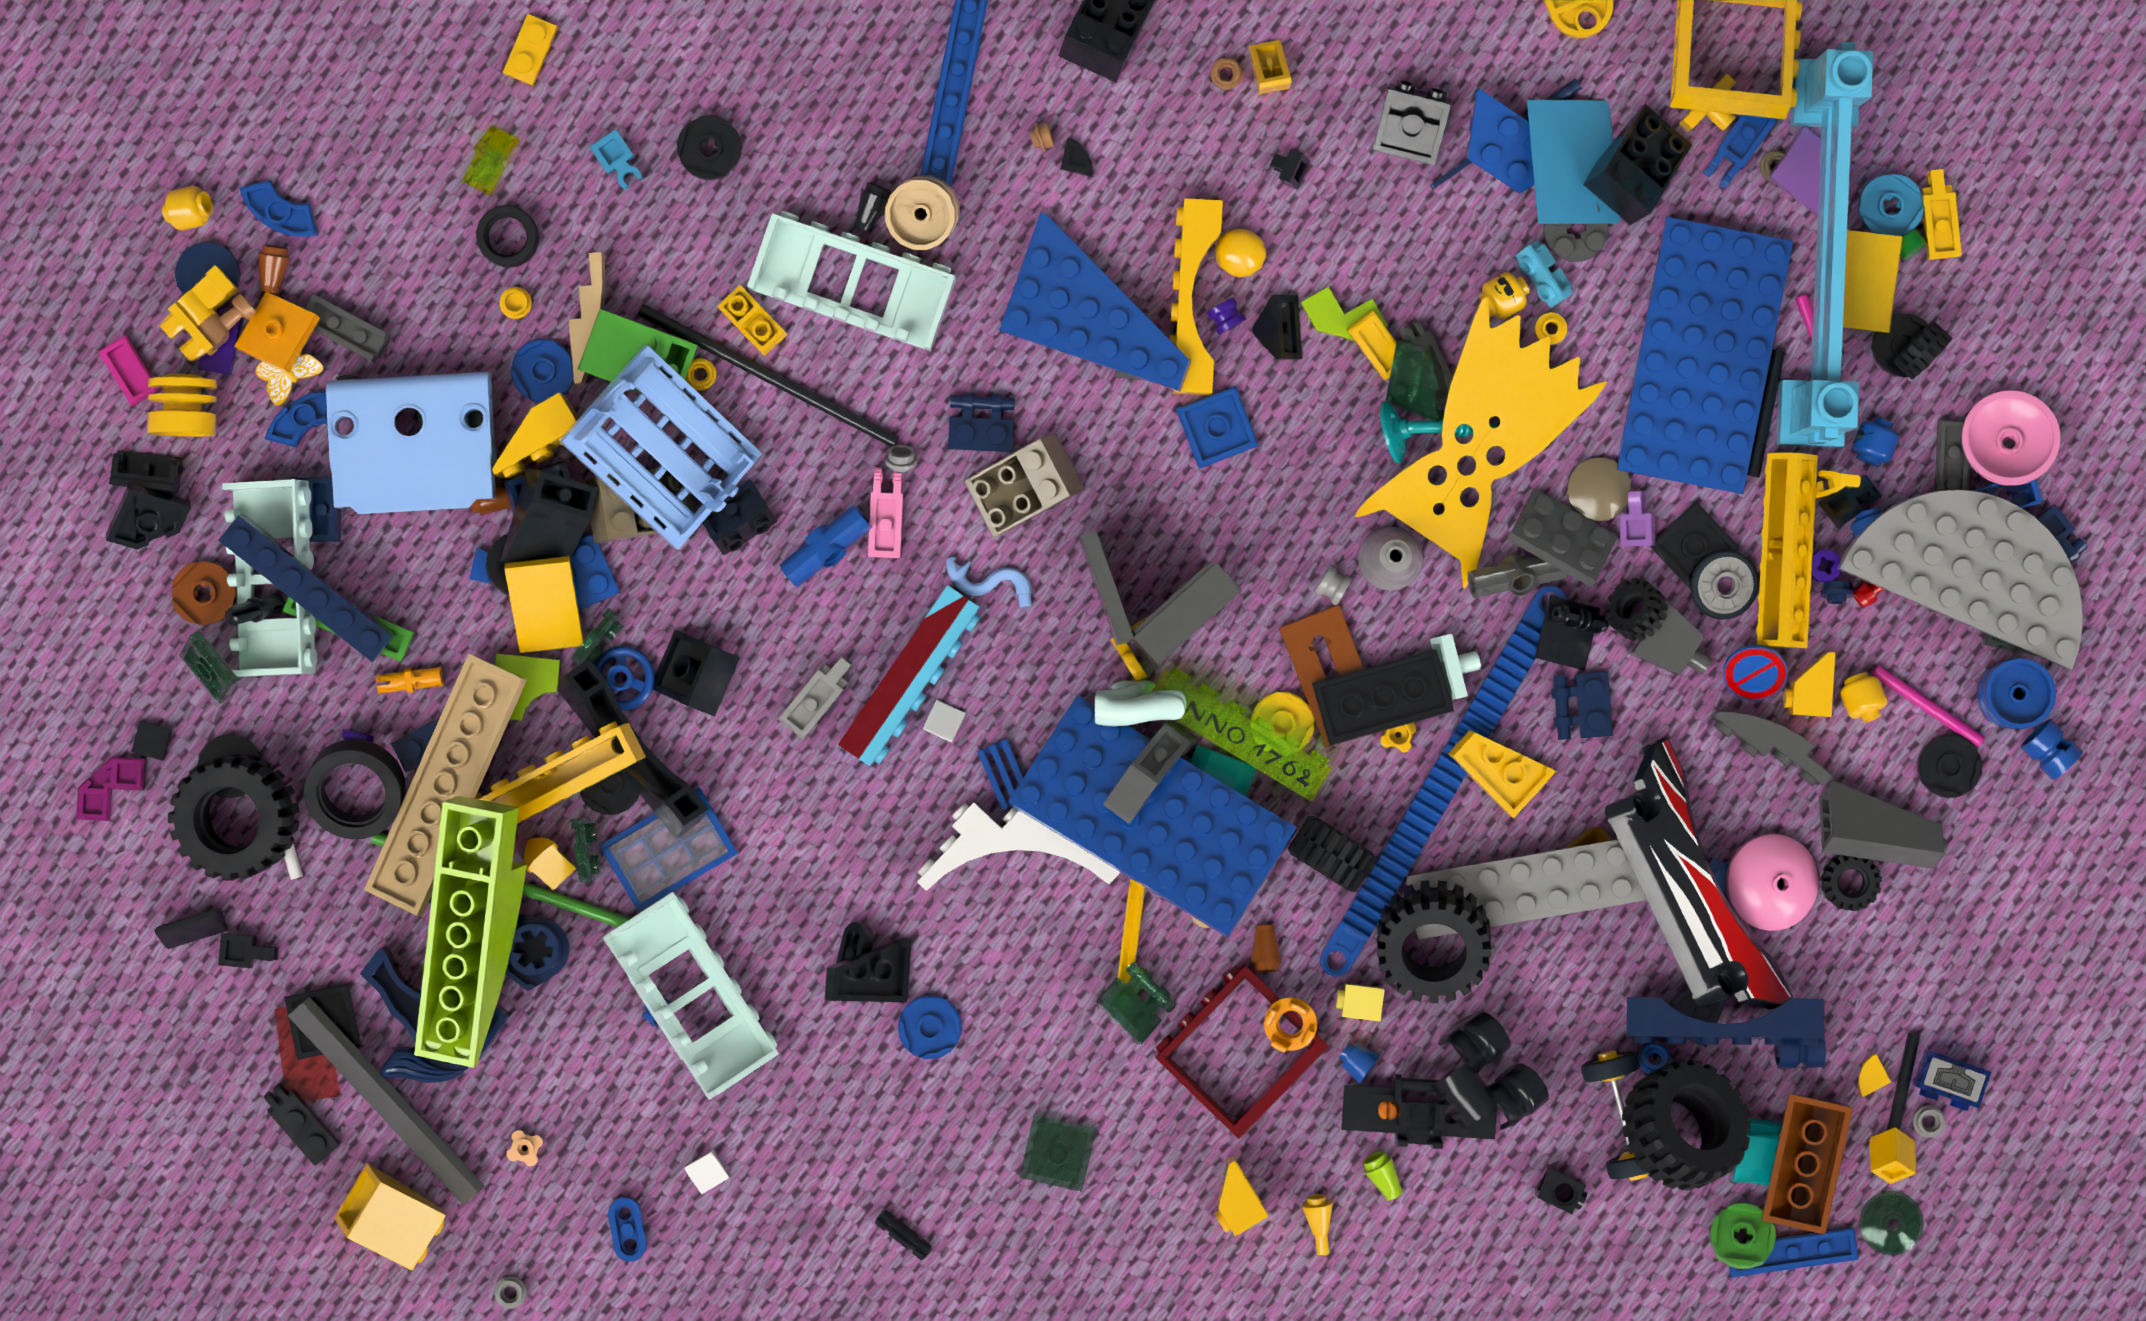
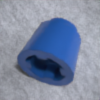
[1339,1043,1381,1084]

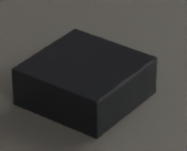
[131,721,173,761]

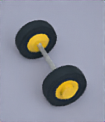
[1581,1050,1649,1181]

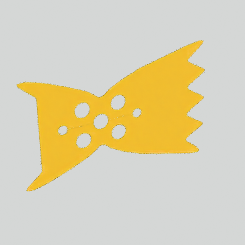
[1355,297,1607,589]

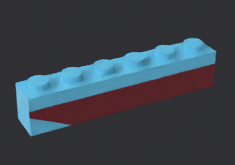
[838,585,981,766]

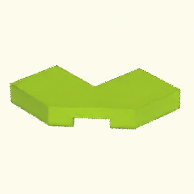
[1300,287,1388,342]

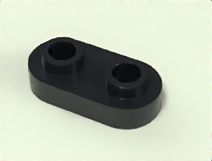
[836,922,874,964]

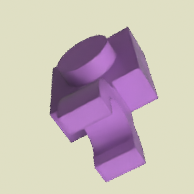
[1620,491,1655,546]

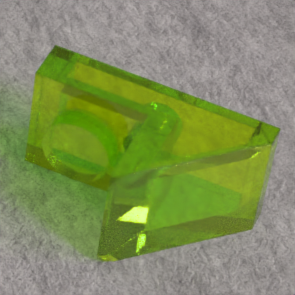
[462,125,520,197]

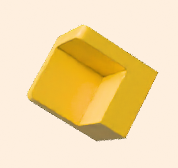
[1869,1128,1917,1184]

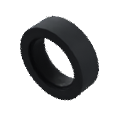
[304,739,405,839]

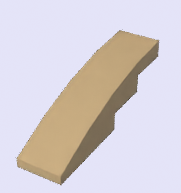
[569,252,606,386]

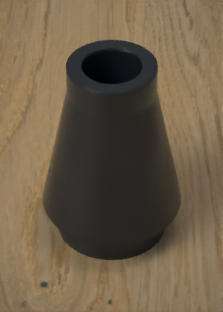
[854,182,891,232]

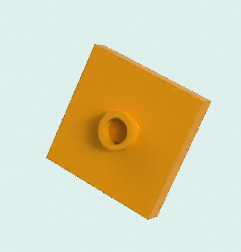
[234,292,320,373]

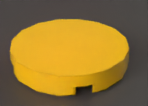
[1251,692,1314,755]

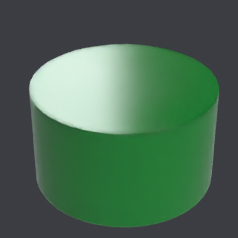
[1900,229,1927,260]

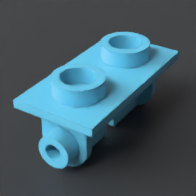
[1515,240,1573,309]

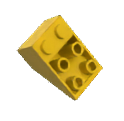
[492,392,579,478]

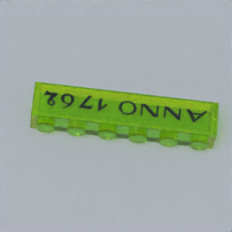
[1152,667,1332,802]

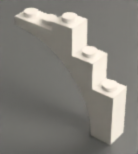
[917,802,1120,891]

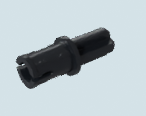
[224,593,285,626]

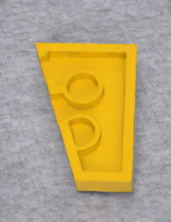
[1448,730,1557,818]

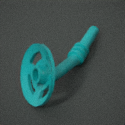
[1380,400,1499,464]

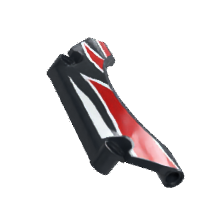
[1605,736,1793,1010]

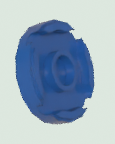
[511,339,574,403]
[898,995,962,1060]

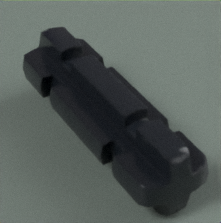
[875,1210,932,1260]

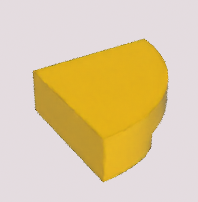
[1857,1053,1891,1097]

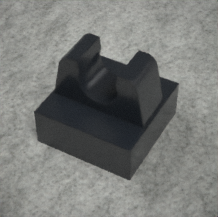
[1270,149,1310,190]

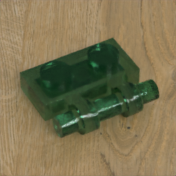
[1095,962,1176,1044]

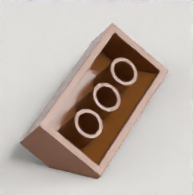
[1761,1093,1853,1234]

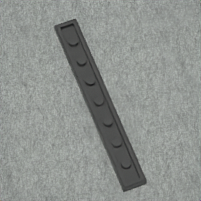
[288,997,485,1204]

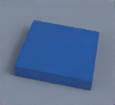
[1176,386,1259,469]

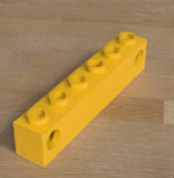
[1756,453,1818,648]
[475,721,646,824]

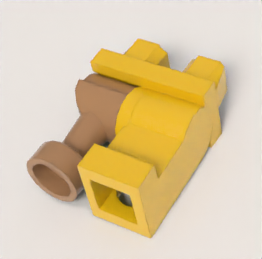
[159,265,257,362]

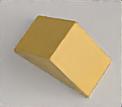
[1249,40,1292,95]

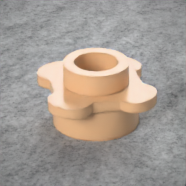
[507,1130,543,1166]

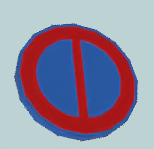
[1723,645,1787,700]

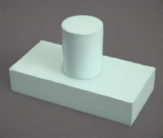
[1430,634,1481,700]

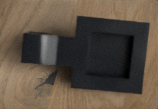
[1819,475,1882,529]
[218,933,279,968]

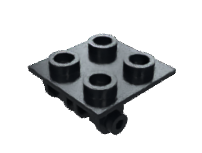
[1535,595,1609,671]

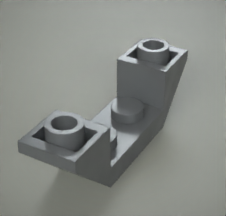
[1103,720,1199,824]

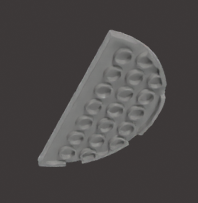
[1837,490,2083,670]

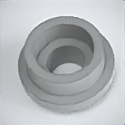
[885,445,917,473]
[1912,1105,1945,1138]
[494,1276,527,1309]

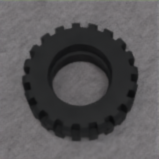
[168,754,300,881]
[1622,1060,1751,1190]

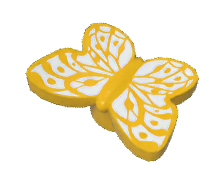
[256,351,324,406]

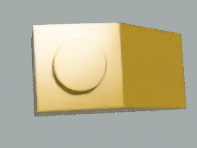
[1783,652,1835,717]

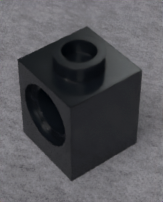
[1534,1166,1588,1214]

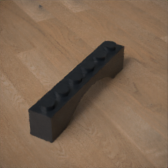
[557,659,708,839]

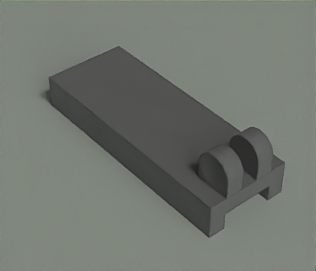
[305,294,390,363]

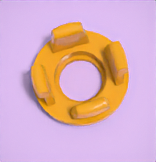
[1264,997,1317,1052]

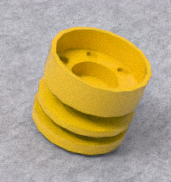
[147,374,217,437]

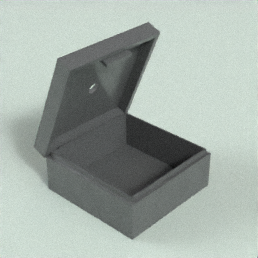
[1079,530,1242,667]

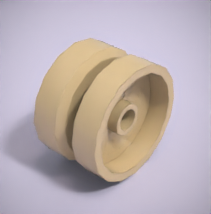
[885,175,960,250]

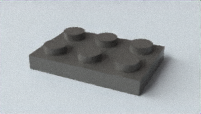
[1507,488,1618,587]

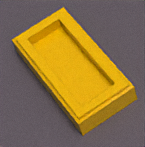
[1346,309,1408,380]

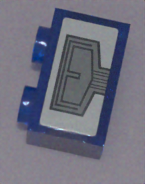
[1913,1049,1991,1111]

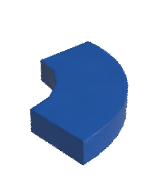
[239,180,318,237]
[265,391,328,448]

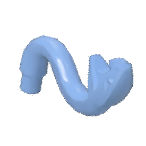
[946,557,1033,608]

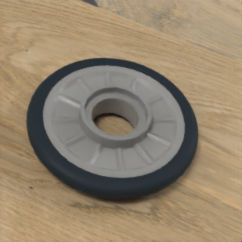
[1691,550,1759,620]

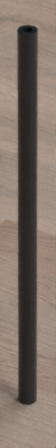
[638,304,899,447]

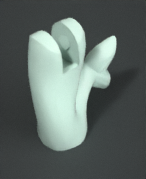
[1095,680,1186,726]

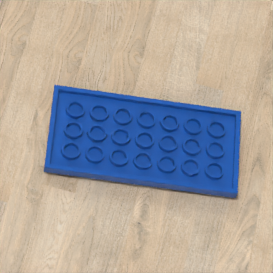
[1617,217,1793,494]
[1008,695,1297,938]

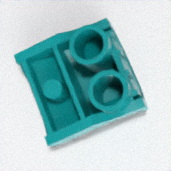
[1190,745,1257,797]
[1731,1118,1782,1186]

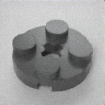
[1543,203,1608,262]

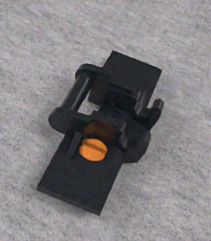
[1341,1074,1497,1149]

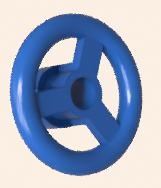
[594,646,655,710]

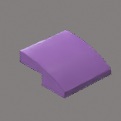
[1768,126,1854,216]

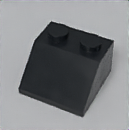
[653,630,740,717]

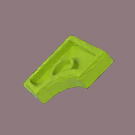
[495,654,561,721]

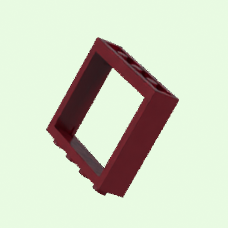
[1155,964,1329,1139]

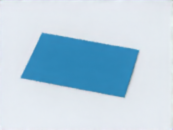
[1527,100,1620,224]

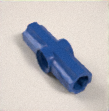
[779,505,872,588]

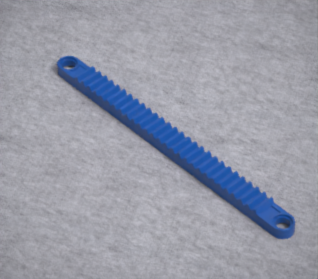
[1320,586,1566,977]

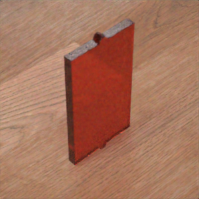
[275,1008,340,1103]

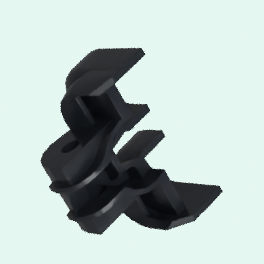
[1431,1011,1549,1130]

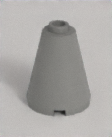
[1359,527,1423,591]

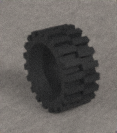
[1377,880,1491,1003]

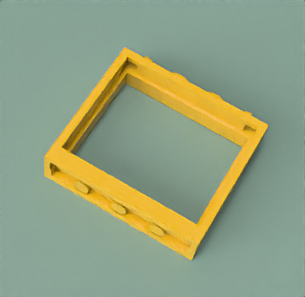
[1670,0,1802,119]

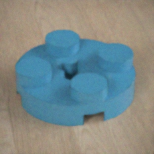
[1857,174,1924,236]

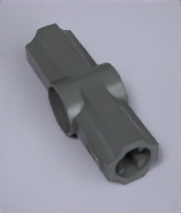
[1467,553,1568,598]

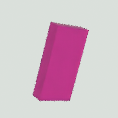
[98,335,160,407]

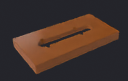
[1279,605,1364,748]

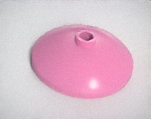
[1961,391,2061,485]
[1726,834,1819,931]

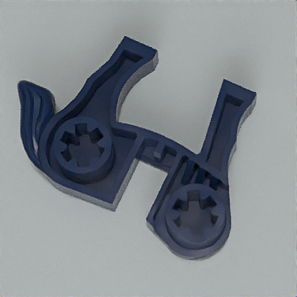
[360,896,570,1083]

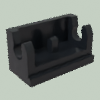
[109,450,183,493]

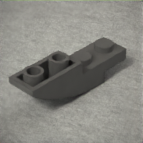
[1711,712,1833,787]

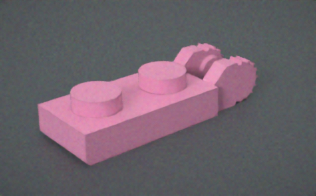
[868,467,903,558]

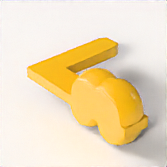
[1110,616,1148,682]

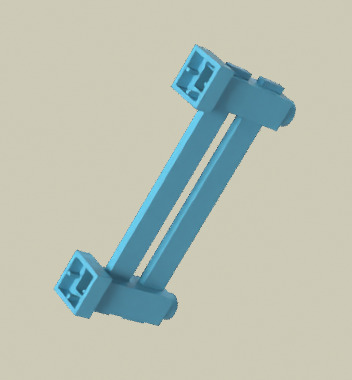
[1776,42,1873,448]

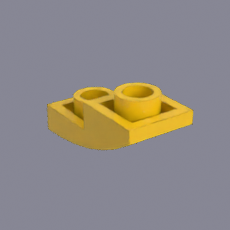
[717,285,788,356]

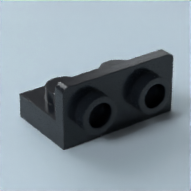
[702,480,777,555]

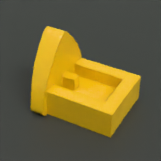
[523,837,577,890]

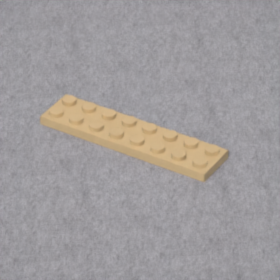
[364,654,527,917]

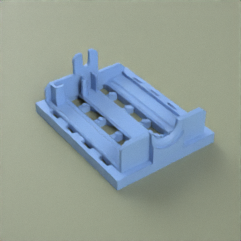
[559,345,762,550]

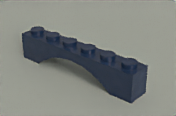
[218,514,397,662]
[1627,997,1825,1046]

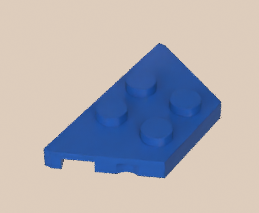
[1465,88,1535,194]

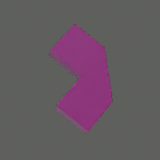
[76,757,146,821]

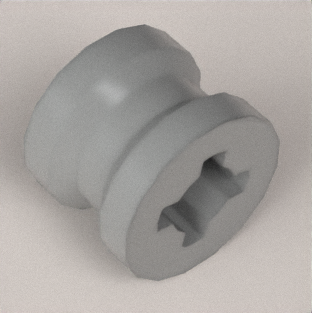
[1314,565,1353,605]

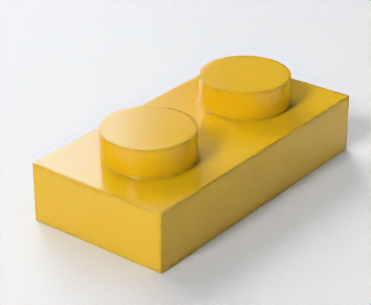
[503,14,558,86]

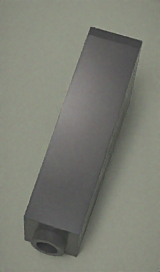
[1819,781,1947,869]

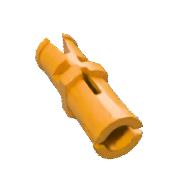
[376,667,444,694]

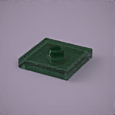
[180,630,239,704]
[1019,1114,1096,1192]

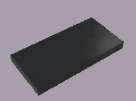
[1312,649,1454,746]

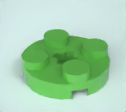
[1710,1203,1776,1269]

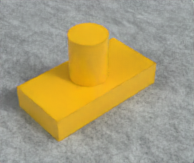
[1679,74,1737,132]

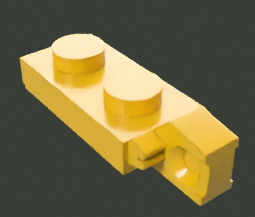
[1921,169,1962,260]

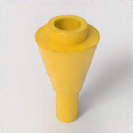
[1301,1194,1333,1255]

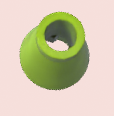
[1362,1150,1403,1201]

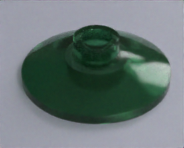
[1859,1191,1924,1255]

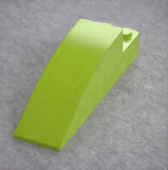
[414,796,527,1068]

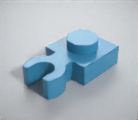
[590,129,643,190]

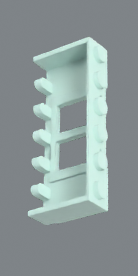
[747,211,956,352]
[222,479,317,677]
[603,892,779,1100]

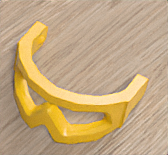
[1816,470,1861,499]

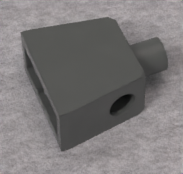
[1630,602,1713,675]

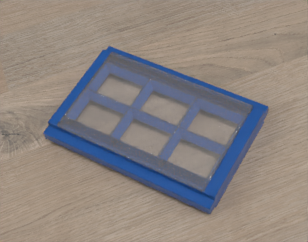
[600,787,738,912]

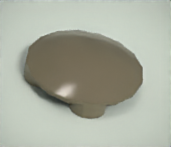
[1567,457,1631,521]

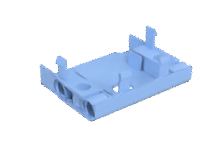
[326,372,497,514]

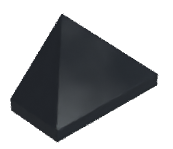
[1252,295,1302,360]

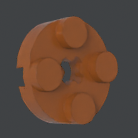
[172,561,237,626]

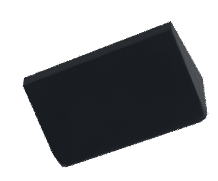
[154,908,227,949]

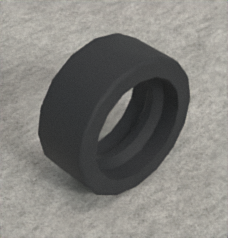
[476,205,539,268]

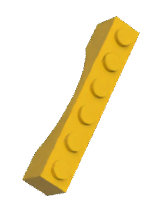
[1170,198,1223,396]

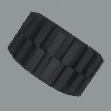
[1288,816,1377,892]

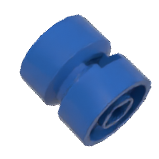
[2020,719,2083,780]

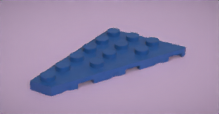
[999,212,1191,392]

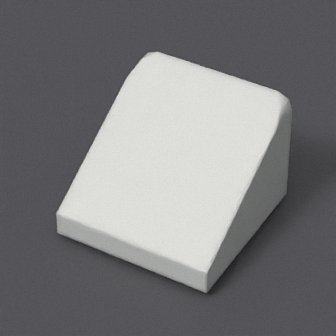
[923,700,966,742]
[684,1150,730,1194]

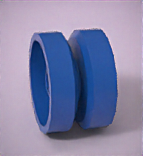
[1976,658,2056,729]

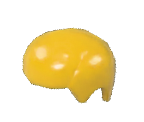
[1214,228,1266,278]

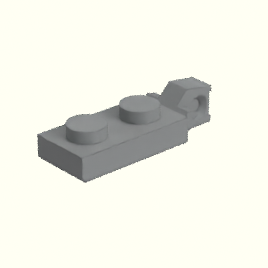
[778,657,852,739]

